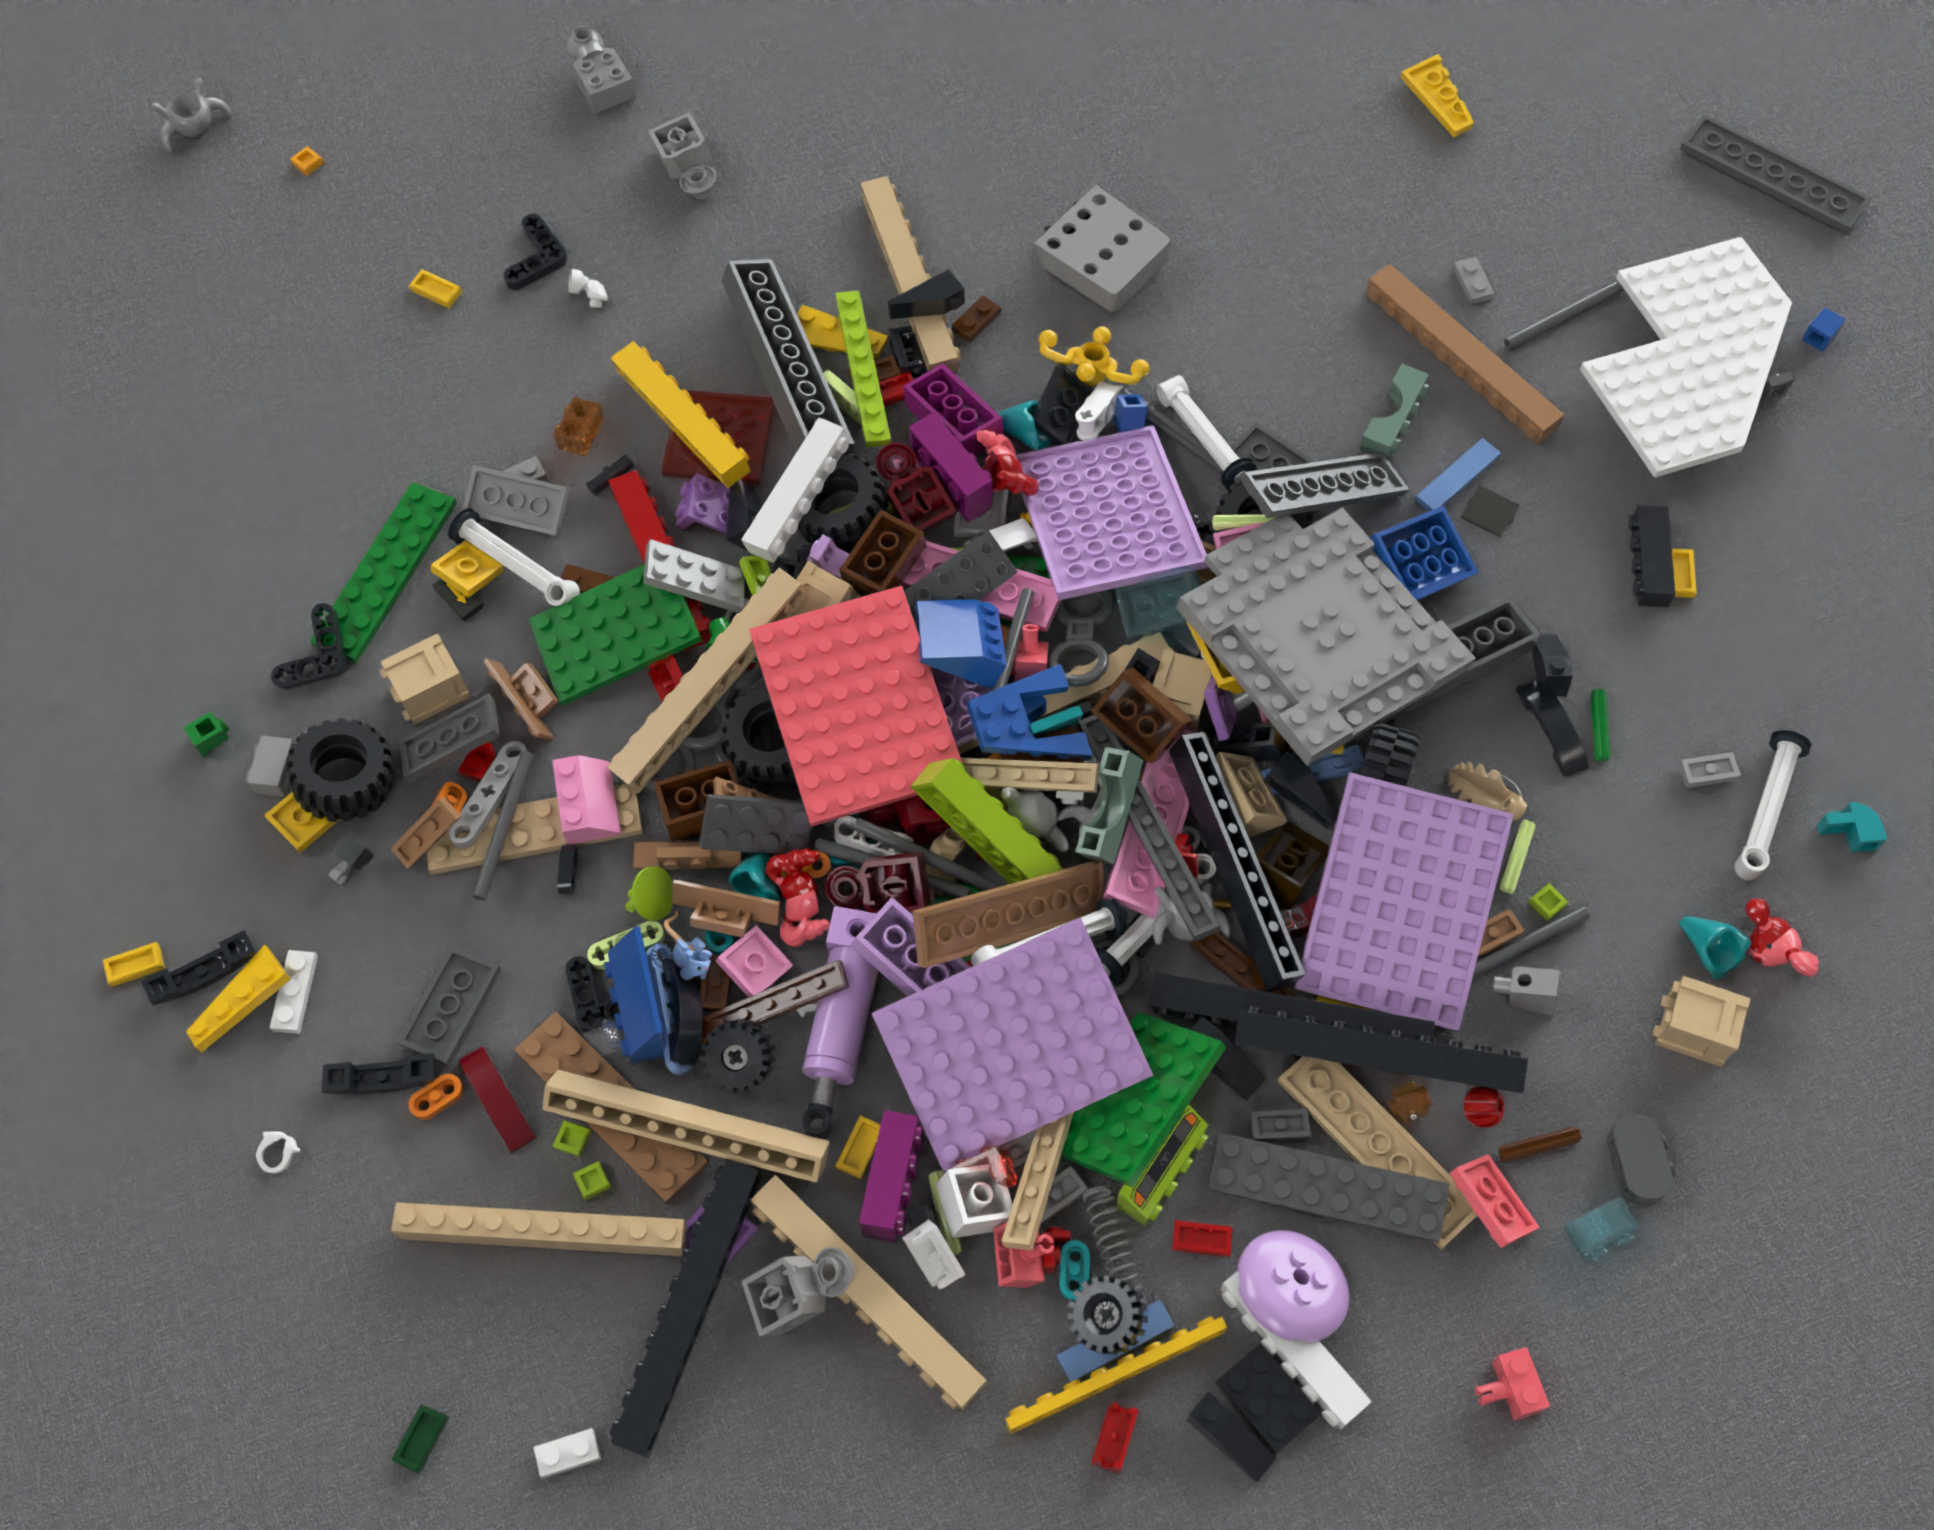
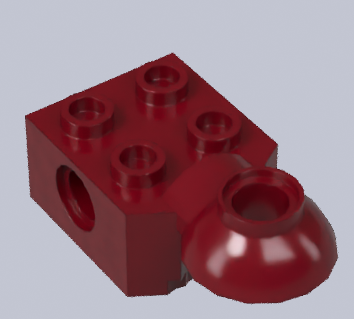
[876,442,957,534]
[859,795,952,845]
[825,851,931,913]

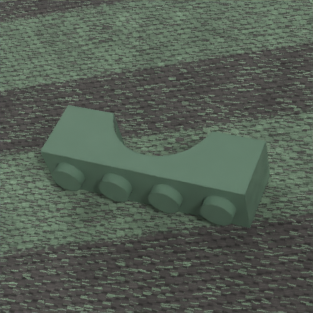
[1360,363,1430,460]
[1075,747,1144,865]

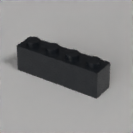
[1628,505,1676,607]

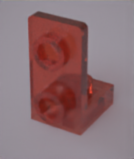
[948,1146,1019,1188]

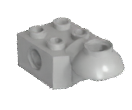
[567,25,636,114]
[648,112,716,199]
[742,1247,856,1337]

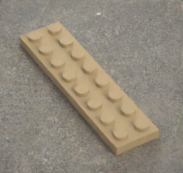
[427,784,643,875]
[1277,1056,1477,1250]

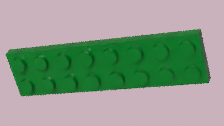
[310,482,457,664]

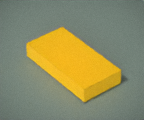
[409,269,462,309]
[1672,548,1697,598]
[103,942,165,987]
[835,1115,881,1180]

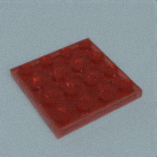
[661,389,774,485]

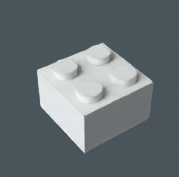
[936,1162,1013,1238]

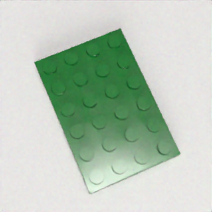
[529,564,702,706]
[1061,1012,1226,1188]

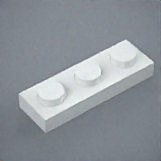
[270,950,318,1034]

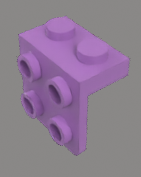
[675,473,730,534]

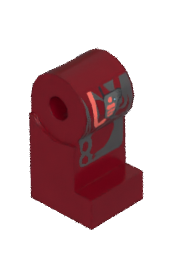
[1280,895,1317,938]

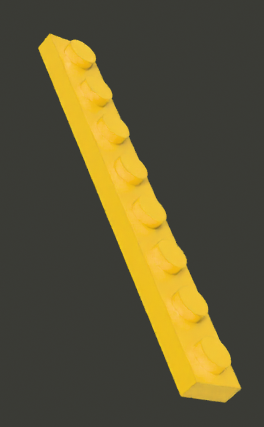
[1006,1316,1227,1435]

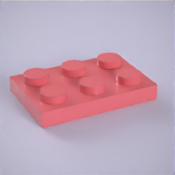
[1449,1154,1540,1248]

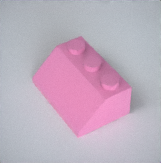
[552,755,621,845]

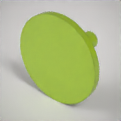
[625,866,673,921]

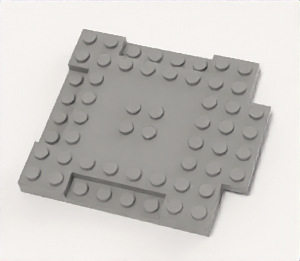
[1177,508,1476,766]

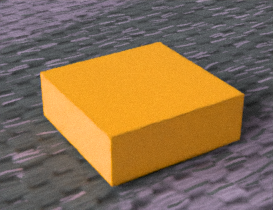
[290,146,324,176]

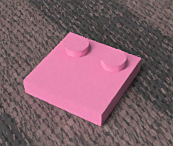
[715,925,793,998]

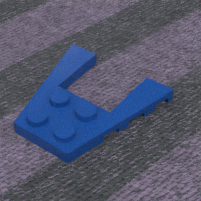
[967,664,1093,761]

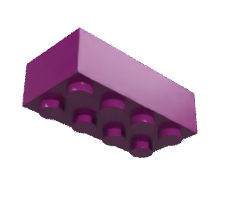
[903,363,1003,455]
[909,412,993,523]
[859,1110,924,1243]

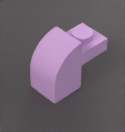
[807,535,850,580]

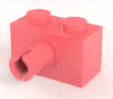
[1010,624,1048,682]
[993,1222,1054,1288]
[1475,1347,1550,1421]

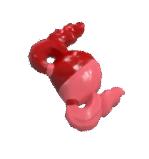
[976,430,1039,496]
[766,848,830,947]
[1745,898,1819,977]

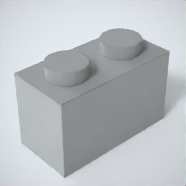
[246,735,294,797]

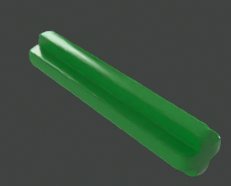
[1591,689,1611,762]

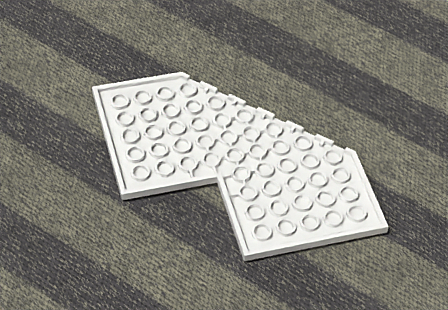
[1580,237,1792,478]

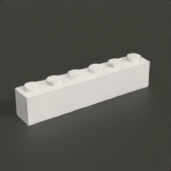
[741,418,850,563]
[1221,1272,1372,1430]

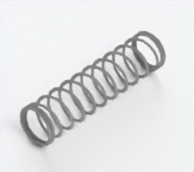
[1082,1185,1148,1306]

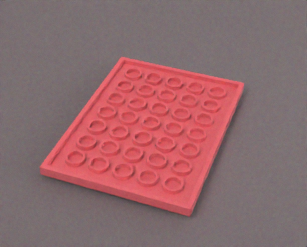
[749,586,962,827]

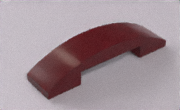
[458,1046,536,1153]

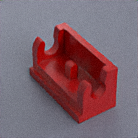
[648,654,683,703]
[1091,1402,1139,1474]

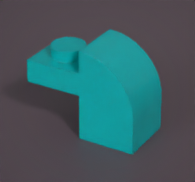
[1817,802,1887,852]

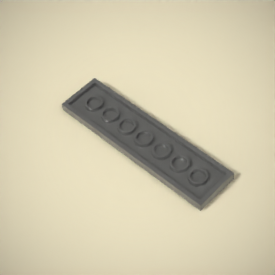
[1680,114,1872,234]
[1240,452,1409,518]
[1208,1133,1450,1243]

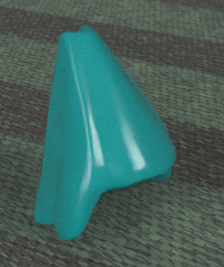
[998,400,1051,450]
[729,852,779,901]
[1679,916,1751,980]

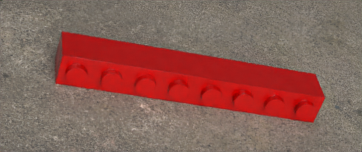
[609,470,710,652]

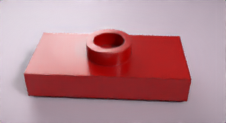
[879,371,914,406]
[1172,1220,1233,1258]

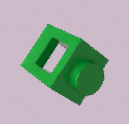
[183,711,230,758]

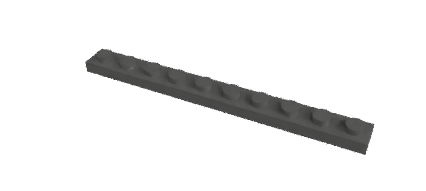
[1078,715,1220,941]

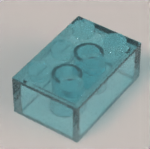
[1115,567,1200,639]

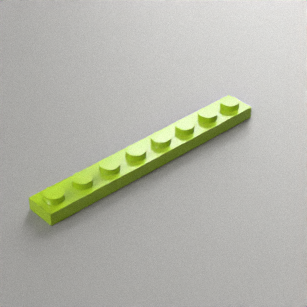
[835,291,891,448]

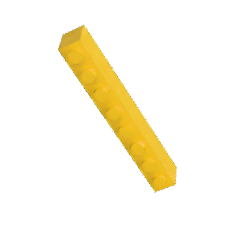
[611,341,751,489]

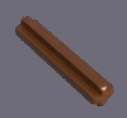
[1498,1126,1582,1163]

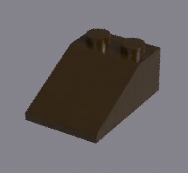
[1257,821,1330,909]

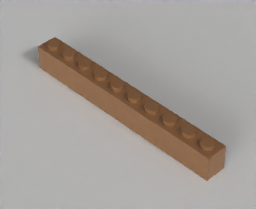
[1366,264,1564,445]

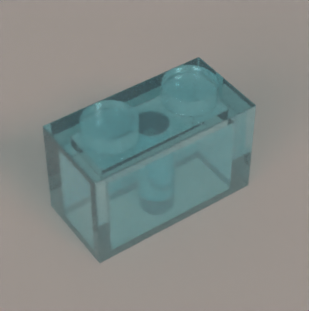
[1564,1196,1639,1260]

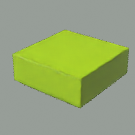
[1528,883,1569,922]
[553,1120,592,1158]
[573,1161,612,1201]

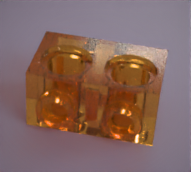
[553,397,605,457]

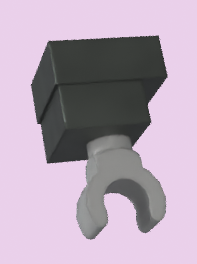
[328,836,374,885]

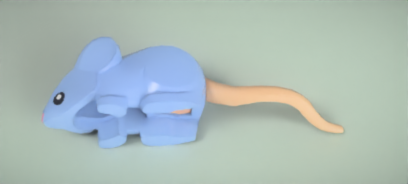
[664,911,712,980]

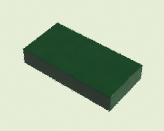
[391,1404,449,1475]

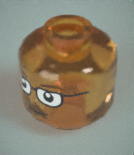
[1388,1081,1432,1123]

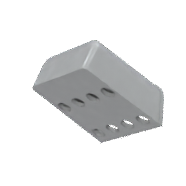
[1034,184,1170,313]

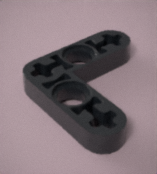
[503,214,567,290]
[271,603,347,689]
[566,956,618,1034]

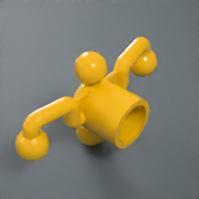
[1038,327,1150,386]

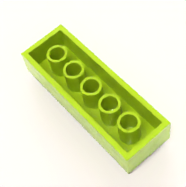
[910,758,1063,884]

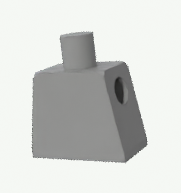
[1493,967,1560,1016]

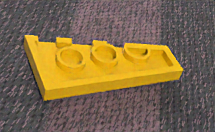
[1401,54,1474,138]
[797,304,888,359]
[186,945,291,1053]

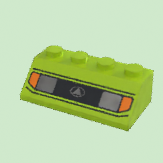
[1116,1104,1209,1227]

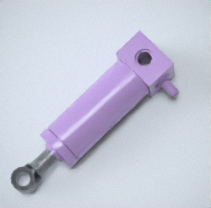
[802,906,878,1140]

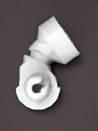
[568,269,608,308]

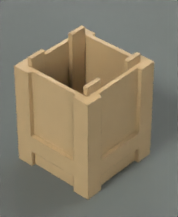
[790,561,861,617]
[379,633,471,725]
[1153,648,1212,733]
[1652,976,1751,1067]

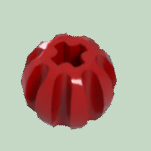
[1464,1086,1505,1128]

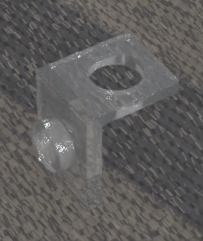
[583,1020,623,1057]

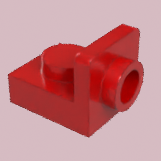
[458,742,497,782]
[1174,833,1199,878]
[1041,1227,1071,1274]

